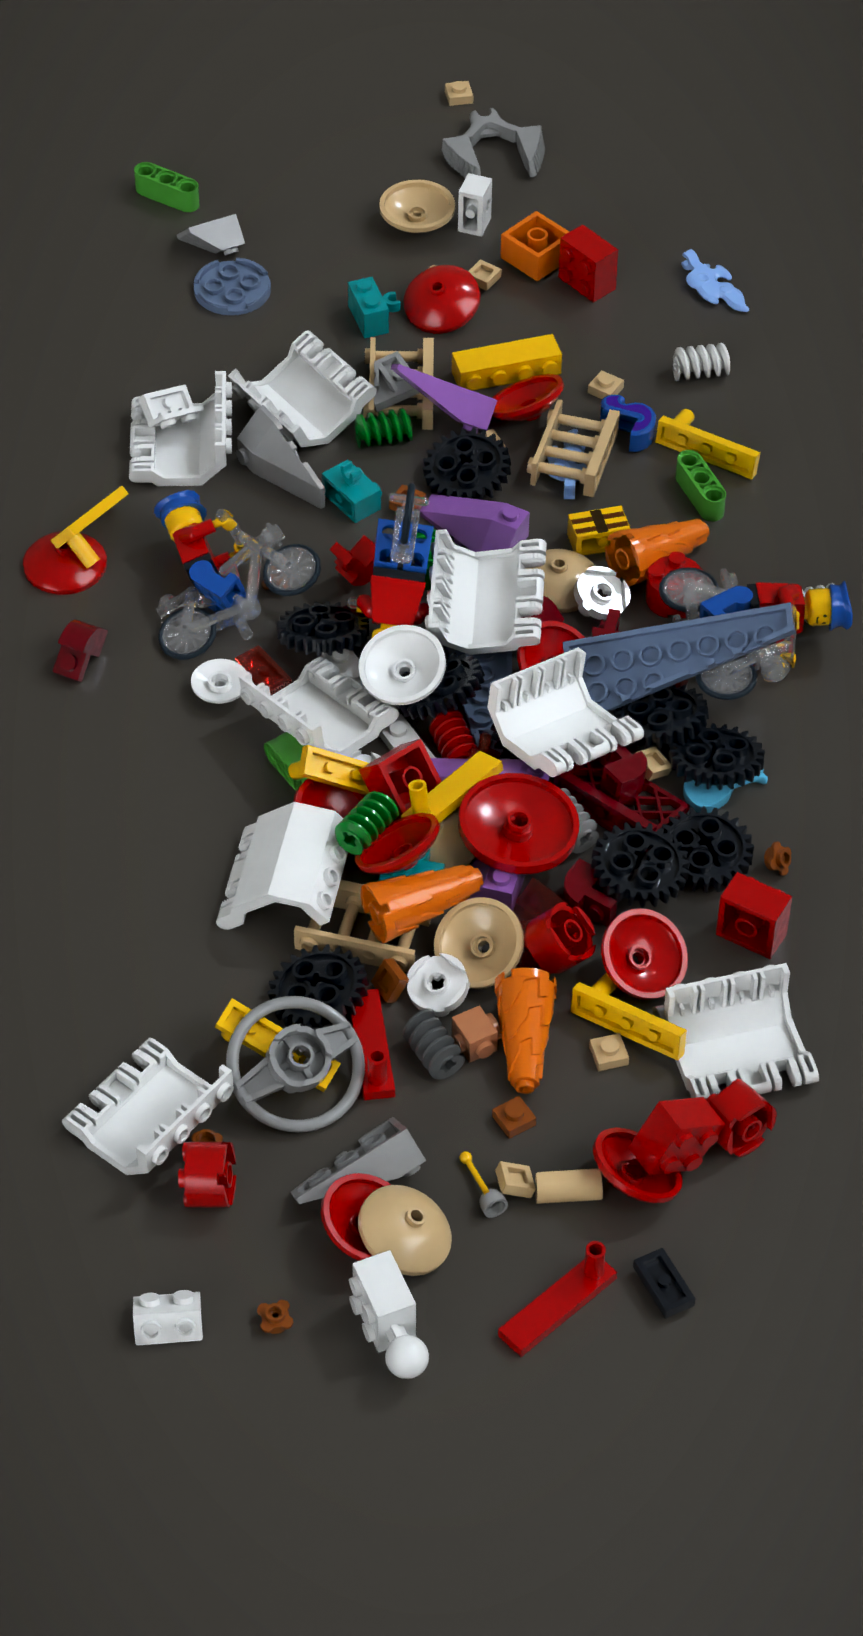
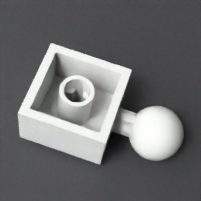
[349,1250,429,1379]

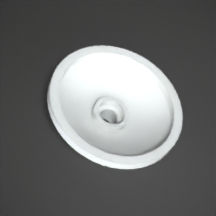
[359,625,446,705]

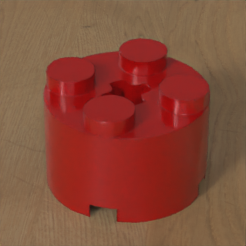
[646,551,704,619]
[523,902,596,975]
[706,1079,777,1157]
[178,1142,236,1208]

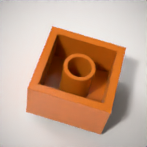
[500,211,569,282]

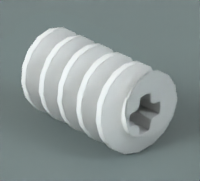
[673,343,730,381]

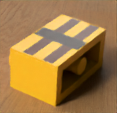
[567,506,631,556]

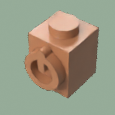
[452,1005,502,1063]

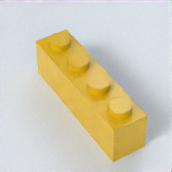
[452,334,562,391]

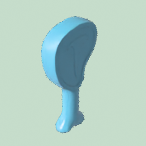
[683,769,768,813]

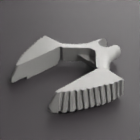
[442,108,545,178]

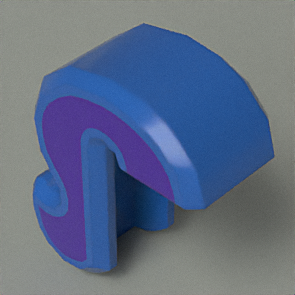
[600,395,656,452]

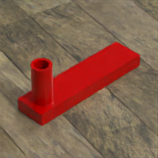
[350,989,395,1101]
[498,1241,617,1357]

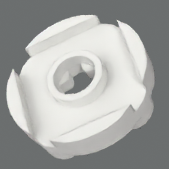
[574,566,631,620]
[407,953,470,1017]

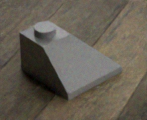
[177,214,245,256]

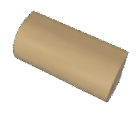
[535,1168,603,1204]

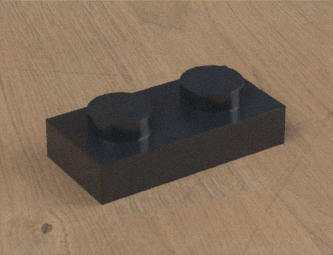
[633,1248,696,1319]

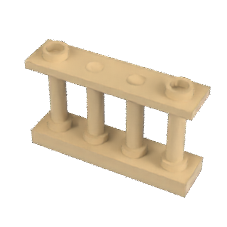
[363,337,434,430]
[527,399,620,497]
[294,880,431,972]

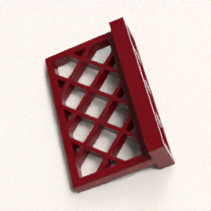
[553,756,690,853]

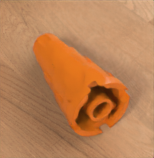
[605,519,710,586]
[361,865,484,944]
[494,968,557,1094]

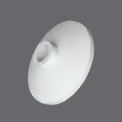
[191,659,247,704]

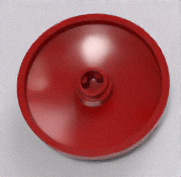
[458,773,580,874]

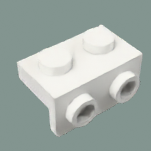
[138,384,204,429]
[133,1290,203,1345]

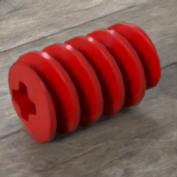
[429,709,479,759]

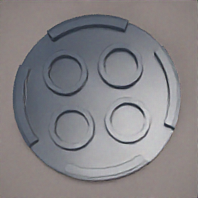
[194,258,271,315]

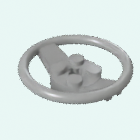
[226,996,365,1133]

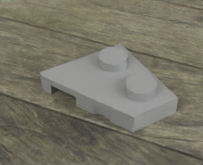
[374,351,420,412]

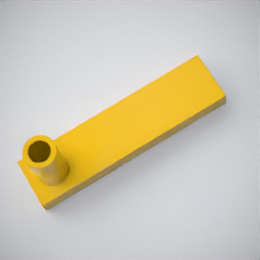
[655,409,761,479]
[50,486,129,569]
[288,745,369,795]
[401,751,503,823]
[571,973,687,1061]
[215,998,341,1093]

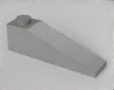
[236,405,325,509]
[290,1117,426,1204]

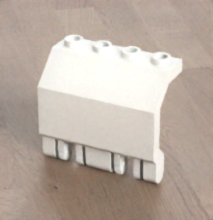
[228,330,377,448]
[129,371,232,486]
[425,529,547,655]
[487,647,644,777]
[239,656,399,757]
[216,802,348,930]
[664,963,819,1099]
[62,1038,234,1175]

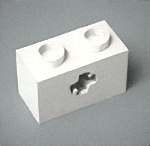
[458,173,492,237]

